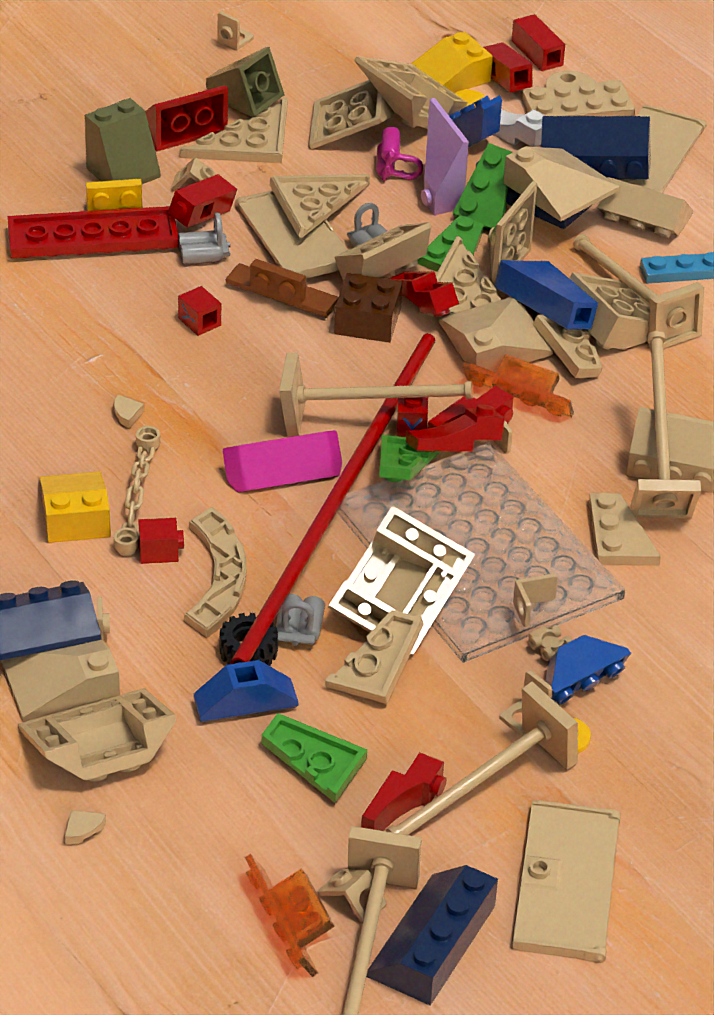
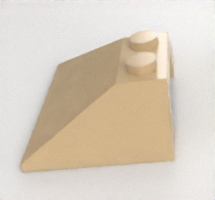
[354,56,468,129]
[328,506,475,657]
[18,688,176,782]

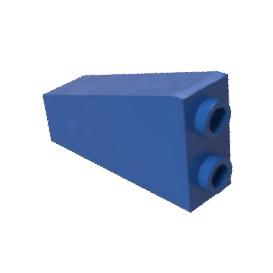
[494,260,598,329]

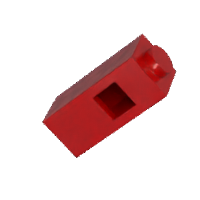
[512,14,566,71]
[483,42,533,92]
[168,174,237,228]

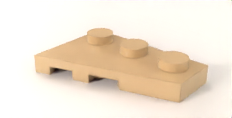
[533,315,602,378]
[589,493,661,565]
[324,610,424,704]

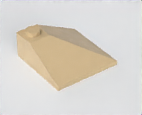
[309,80,395,150]
[503,146,620,222]
[488,181,537,292]
[570,272,650,350]
[439,297,553,378]
[0,640,120,722]

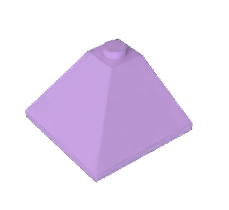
[421,98,469,215]

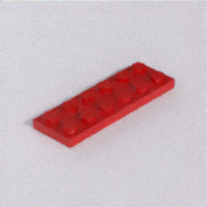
[7,206,179,258]

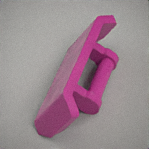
[222,430,342,492]

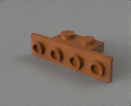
[226,259,339,317]

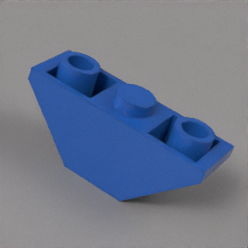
[449,95,502,147]
[545,635,631,705]
[193,660,298,722]

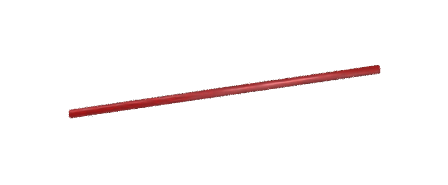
[231,334,436,664]

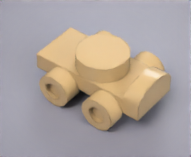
[528,625,573,661]

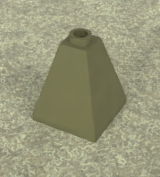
[206,47,285,117]

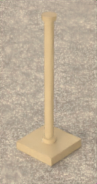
[573,234,704,349]
[630,331,701,518]
[279,353,473,437]
[386,682,578,835]
[343,826,422,1015]

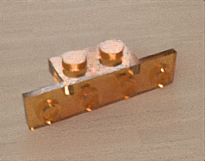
[463,354,574,418]
[245,853,335,977]

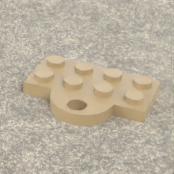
[521,71,635,116]

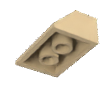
[597,177,693,238]
[334,222,431,282]
[627,407,714,493]

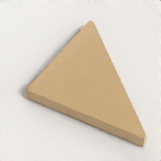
[180,97,288,163]
[270,174,370,237]
[420,236,501,318]

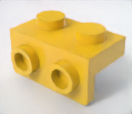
[85,179,142,211]

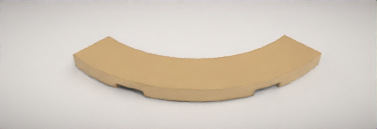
[184,507,247,639]

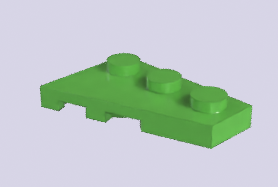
[452,143,513,231]
[417,215,484,272]
[379,435,441,482]
[261,713,367,803]

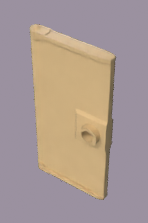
[617,105,706,193]
[235,190,347,278]
[512,800,621,962]

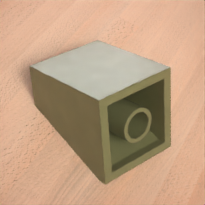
[85,98,161,184]

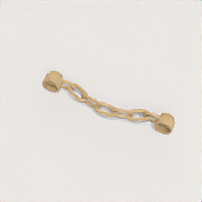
[114,426,160,556]

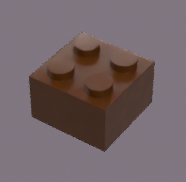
[334,273,403,343]

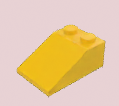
[411,31,493,93]
[40,471,111,543]

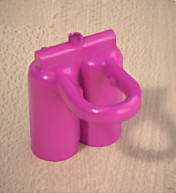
[376,127,423,181]

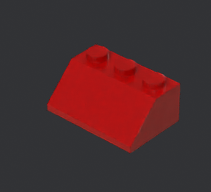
[145,85,228,151]

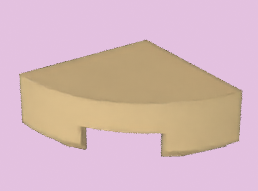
[114,395,144,428]
[65,810,106,845]

